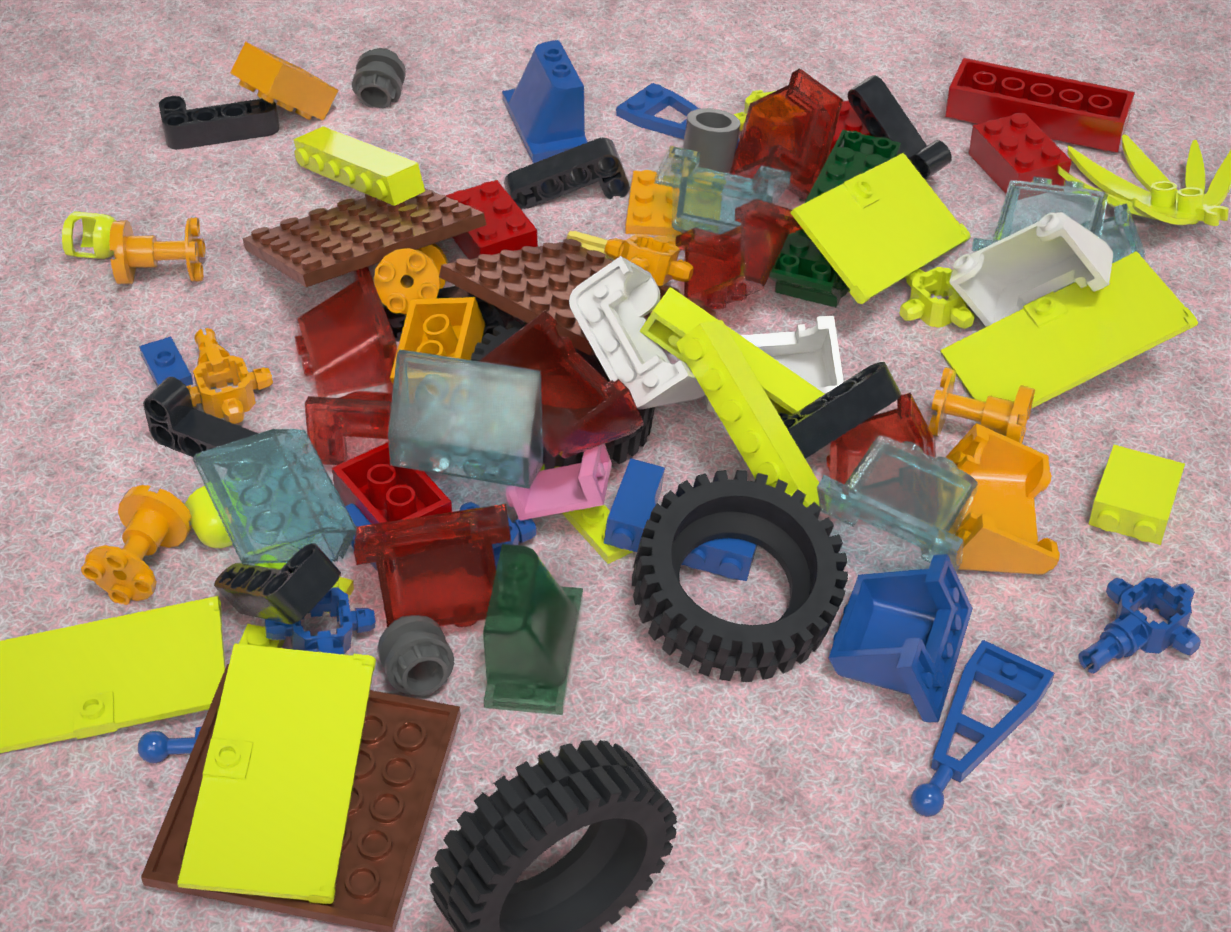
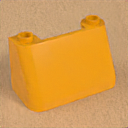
[937,423,1060,575]

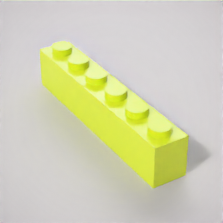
[293,126,425,206]
[639,287,824,416]
[675,320,832,511]

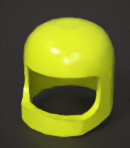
[62,211,116,259]
[185,482,247,549]

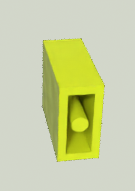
[1088,444,1185,545]

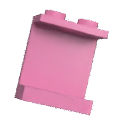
[506,434,612,521]

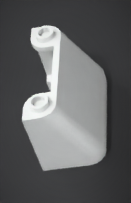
[949,212,1113,327]
[569,256,705,409]
[704,315,844,417]

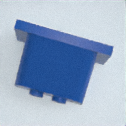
[502,40,588,163]
[828,554,973,723]

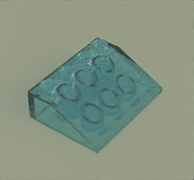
[388,350,543,489]
[193,429,357,564]

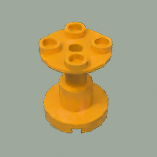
[110,217,206,284]
[374,243,448,314]
[928,367,1035,443]
[81,485,192,605]

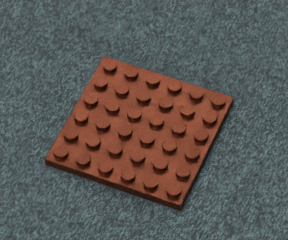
[242,188,487,288]
[439,239,716,356]
[141,664,461,932]

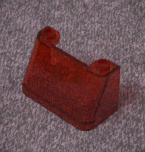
[478,310,644,458]

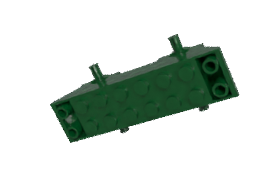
[762,130,901,308]

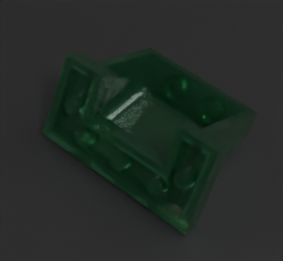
[483,544,583,715]

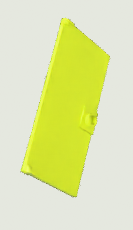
[790,153,971,304]
[940,251,1198,408]
[0,596,226,753]
[178,643,376,904]

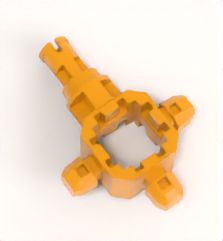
[604,234,694,286]
[186,328,273,424]

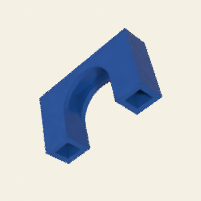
[604,458,758,581]

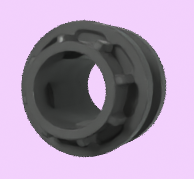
[352,48,406,108]
[377,616,454,695]

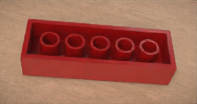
[945,58,1135,153]

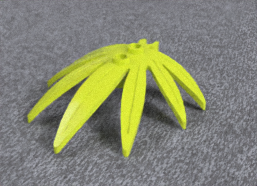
[1058,134,1231,226]

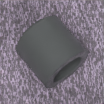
[681,108,740,175]

